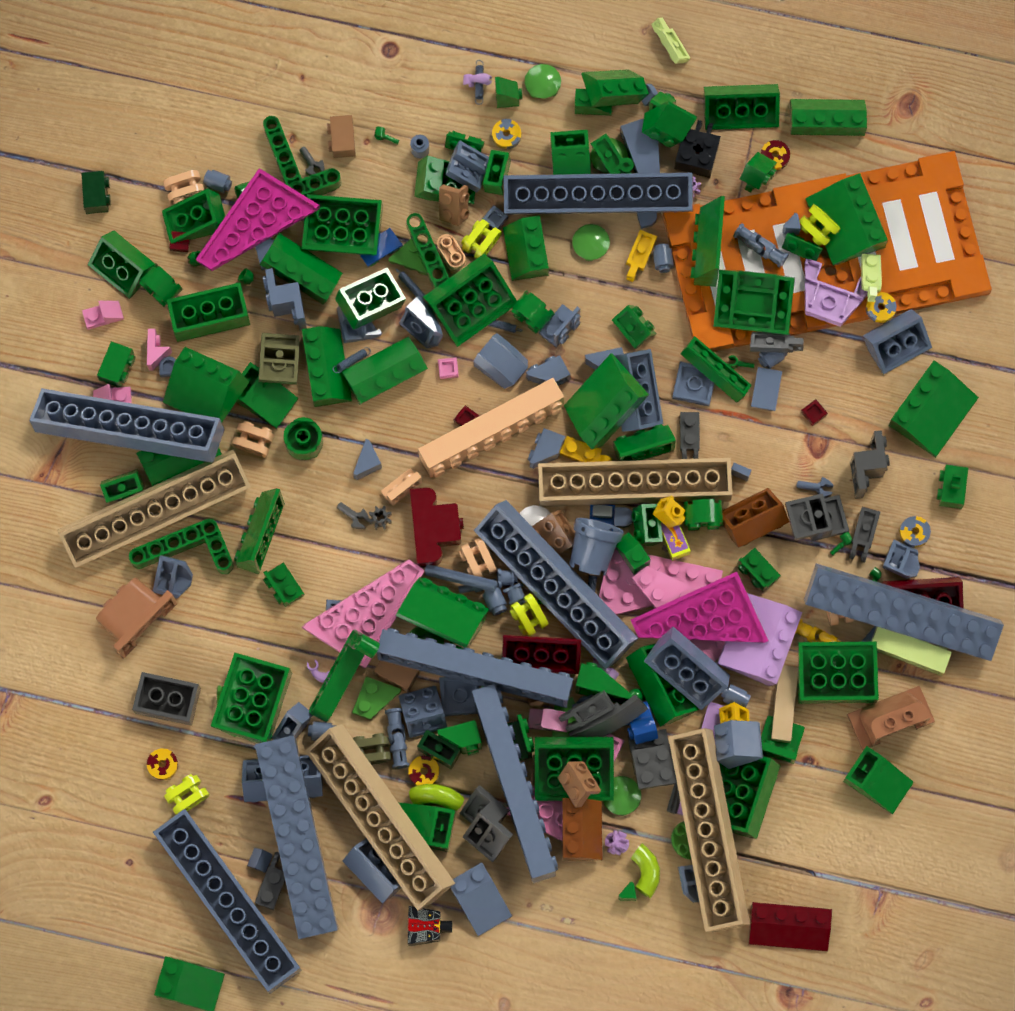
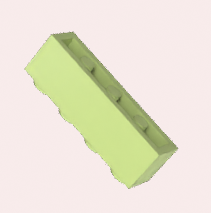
[871,626,952,676]

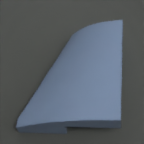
[337,306,382,343]

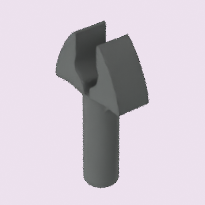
[299,147,325,176]
[337,502,369,529]

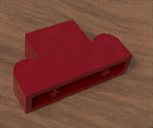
[410,487,464,568]

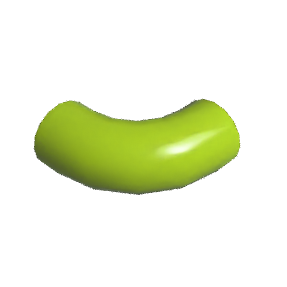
[409,784,464,811]
[631,844,660,899]

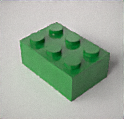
[335,268,406,330]

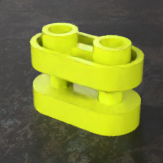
[799,204,841,246]
[461,219,502,259]
[509,593,549,636]
[164,774,210,815]

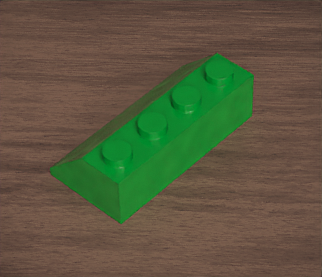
[704,84,780,130]
[790,99,867,136]
[259,233,343,304]
[167,282,251,342]
[302,326,352,407]
[342,336,428,405]
[626,643,699,727]

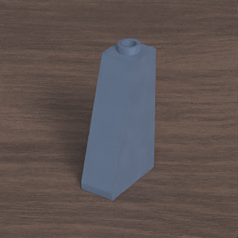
[620,118,660,173]

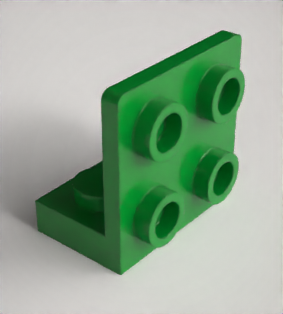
[507,714,534,761]
[761,716,805,764]

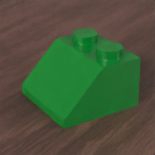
[642,101,697,148]
[437,720,482,756]

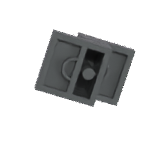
[850,430,890,499]
[785,493,849,542]
[628,729,677,790]
[460,785,513,862]

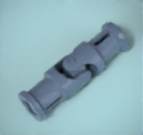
[733,223,789,268]
[385,708,410,769]

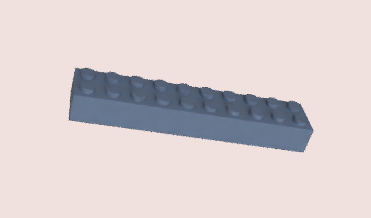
[504,173,693,215]
[29,388,224,463]
[474,500,639,669]
[804,563,1004,661]
[377,628,573,708]
[472,684,558,883]
[255,735,339,939]
[153,809,302,994]

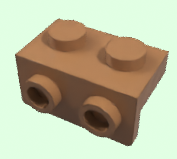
[439,184,470,226]
[558,761,601,808]

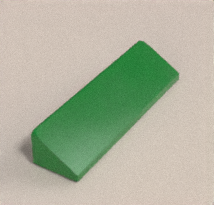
[680,336,752,402]

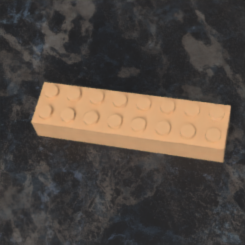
[418,378,564,478]

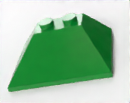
[713,269,795,335]

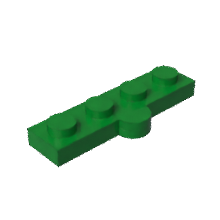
[590,133,634,174]

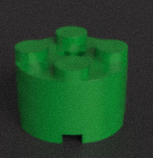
[139,263,183,307]
[511,290,555,334]
[284,417,323,460]
[683,499,723,531]

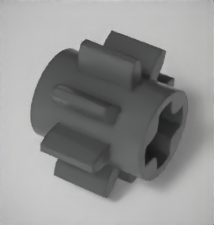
[369,506,392,530]

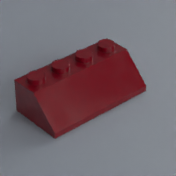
[882,577,964,608]
[502,635,581,674]
[748,902,832,952]

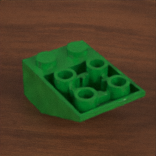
[550,130,591,175]
[414,155,475,204]
[236,362,299,429]
[843,746,914,815]
[398,802,456,852]

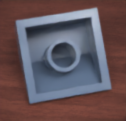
[714,720,763,769]

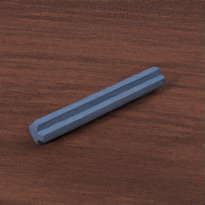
[425,565,497,592]

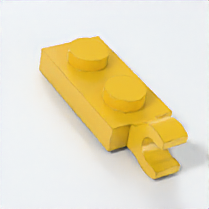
[626,230,657,282]
[560,436,612,462]

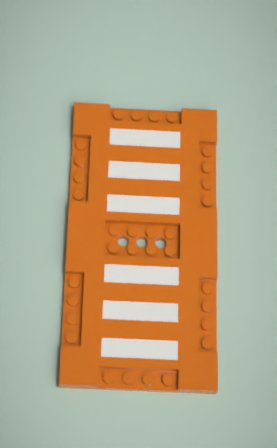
[663,151,992,352]

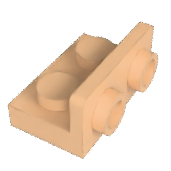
[381,469,422,506]

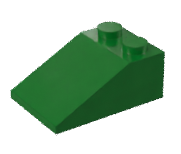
[162,188,225,244]
[575,662,633,705]
[154,956,225,1011]

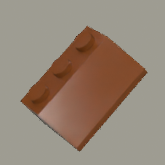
[722,488,789,548]
[562,798,602,861]

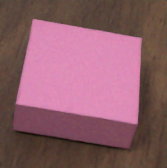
[438,357,459,379]

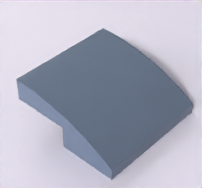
[445,141,489,193]

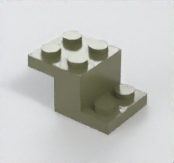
[259,333,300,385]

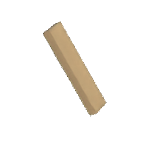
[771,666,798,743]

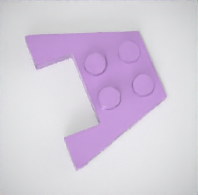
[804,259,867,327]

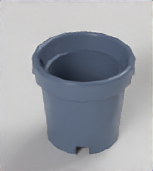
[569,518,624,575]

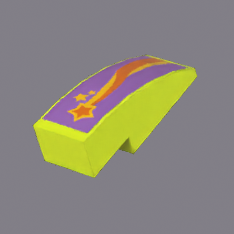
[661,522,691,561]

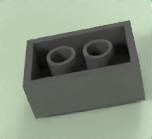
[132,672,201,726]

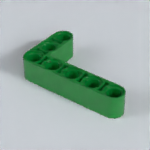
[263,116,341,197]
[406,213,449,289]
[129,519,234,574]
[309,629,380,722]

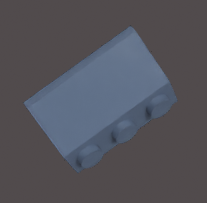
[863,309,932,374]
[342,838,401,904]

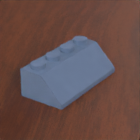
[614,349,664,432]
[644,627,730,710]
[242,755,323,802]

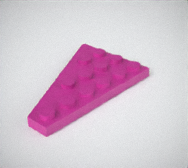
[196,168,320,271]
[631,572,769,643]

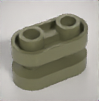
[353,733,391,765]

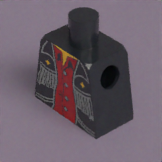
[408,906,452,946]

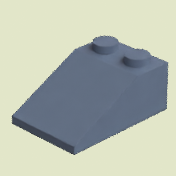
[450,862,512,936]

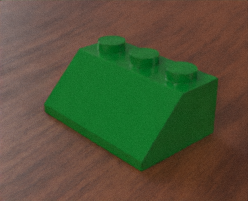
[581,69,649,107]
[503,215,549,281]
[87,230,155,299]
[613,424,676,461]

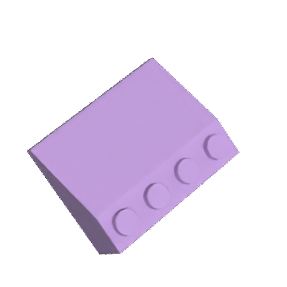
[717,593,802,686]

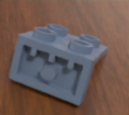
[539,304,581,348]
[399,686,447,738]

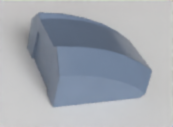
[399,296,443,348]
[473,333,528,389]

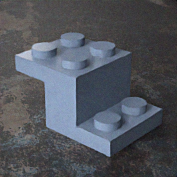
[263,268,307,330]

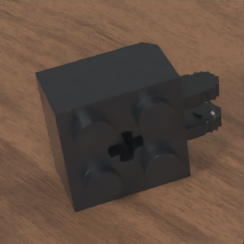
[674,120,721,178]

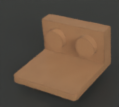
[532,509,575,554]

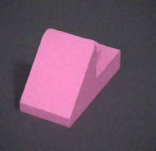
[82,300,124,330]
[147,329,172,371]
[93,384,132,403]
[528,708,568,732]

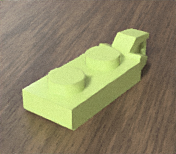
[651,17,690,64]
[861,254,882,302]

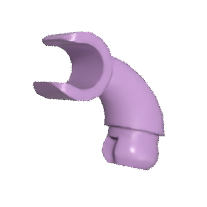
[463,73,492,87]
[591,658,619,680]
[307,660,330,683]

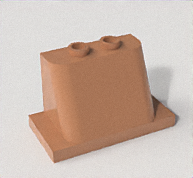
[96,578,178,659]
[847,686,935,751]

